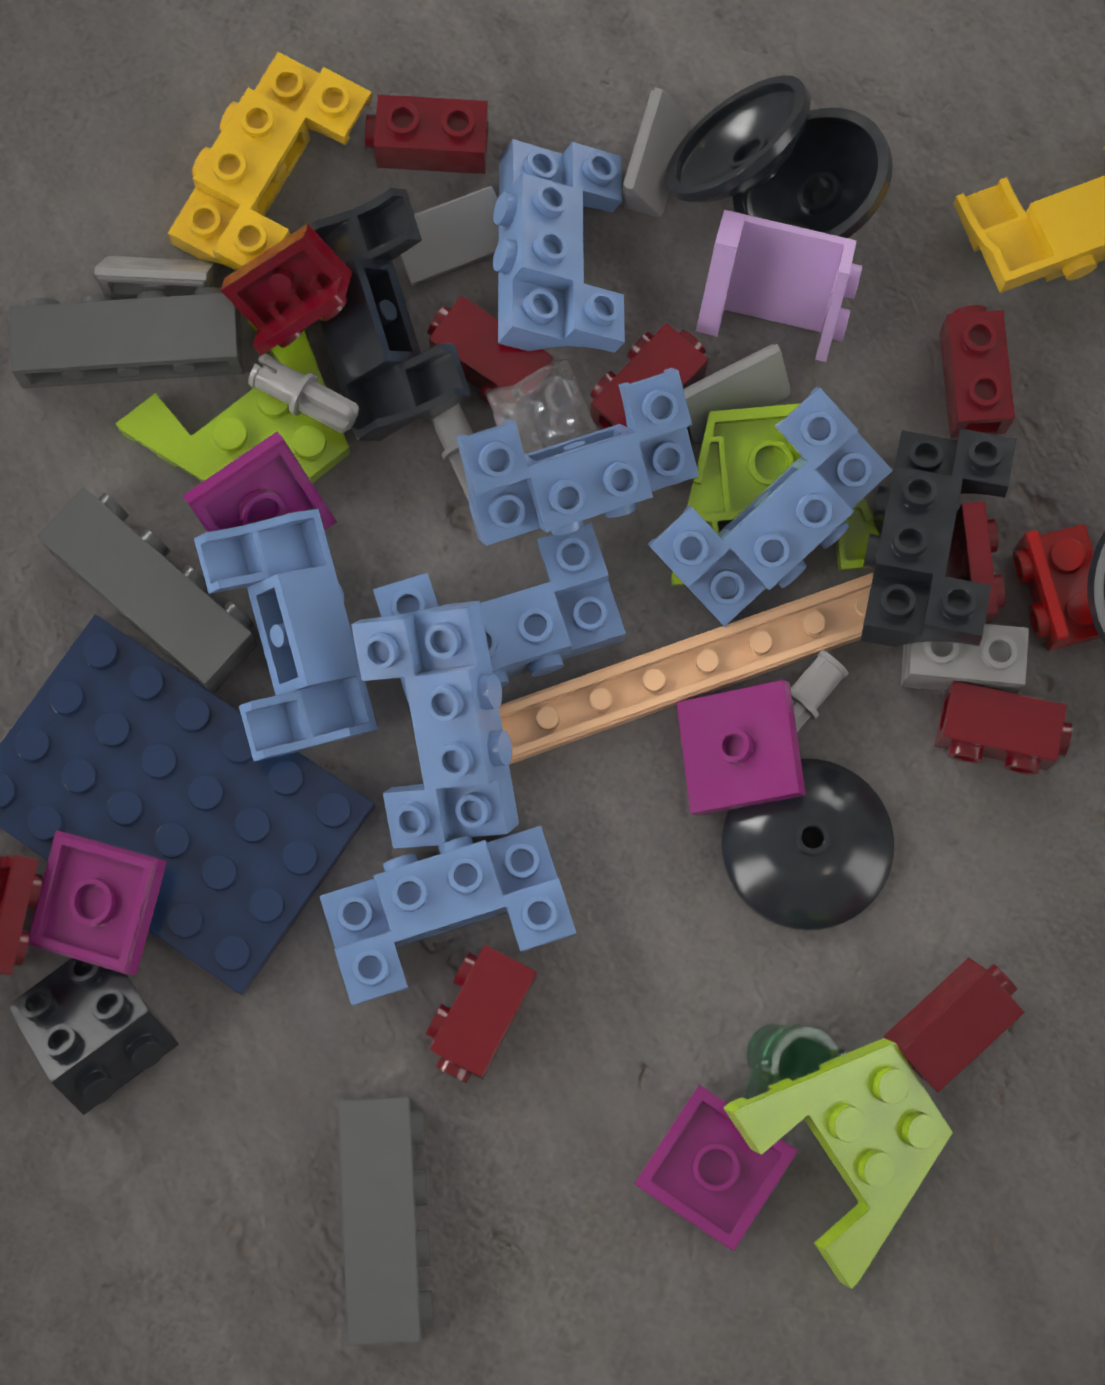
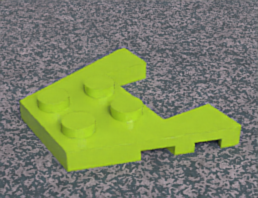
[116,321,351,483]
[670,403,879,586]
[723,1038,953,1289]

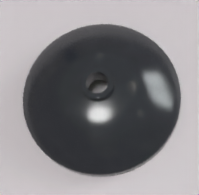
[665,75,811,203]
[733,108,893,238]
[721,759,894,931]

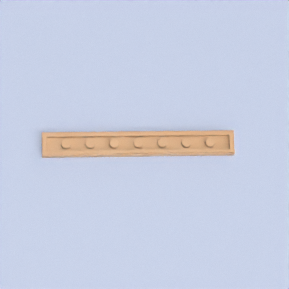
[499,572,874,765]

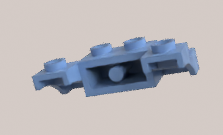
[493,139,625,353]
[456,368,699,546]
[648,387,893,627]
[194,509,378,762]
[373,522,626,708]
[351,601,519,848]
[319,826,577,1007]

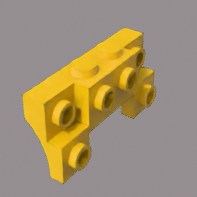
[168,52,373,270]
[953,146,1105,293]

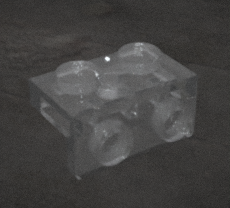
[487,359,597,454]

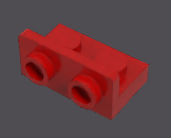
[1013,524,1100,651]

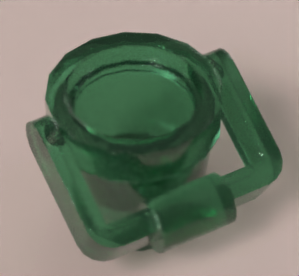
[745,1023,847,1100]

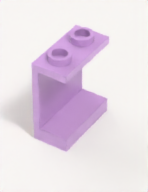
[696,210,862,362]

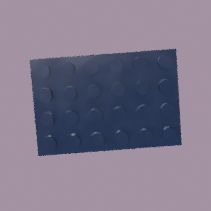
[0,614,375,996]

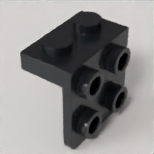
[10,958,179,1115]

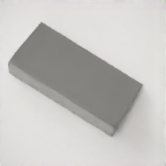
[622,87,690,217]
[400,186,499,286]
[94,256,216,298]
[683,344,790,443]

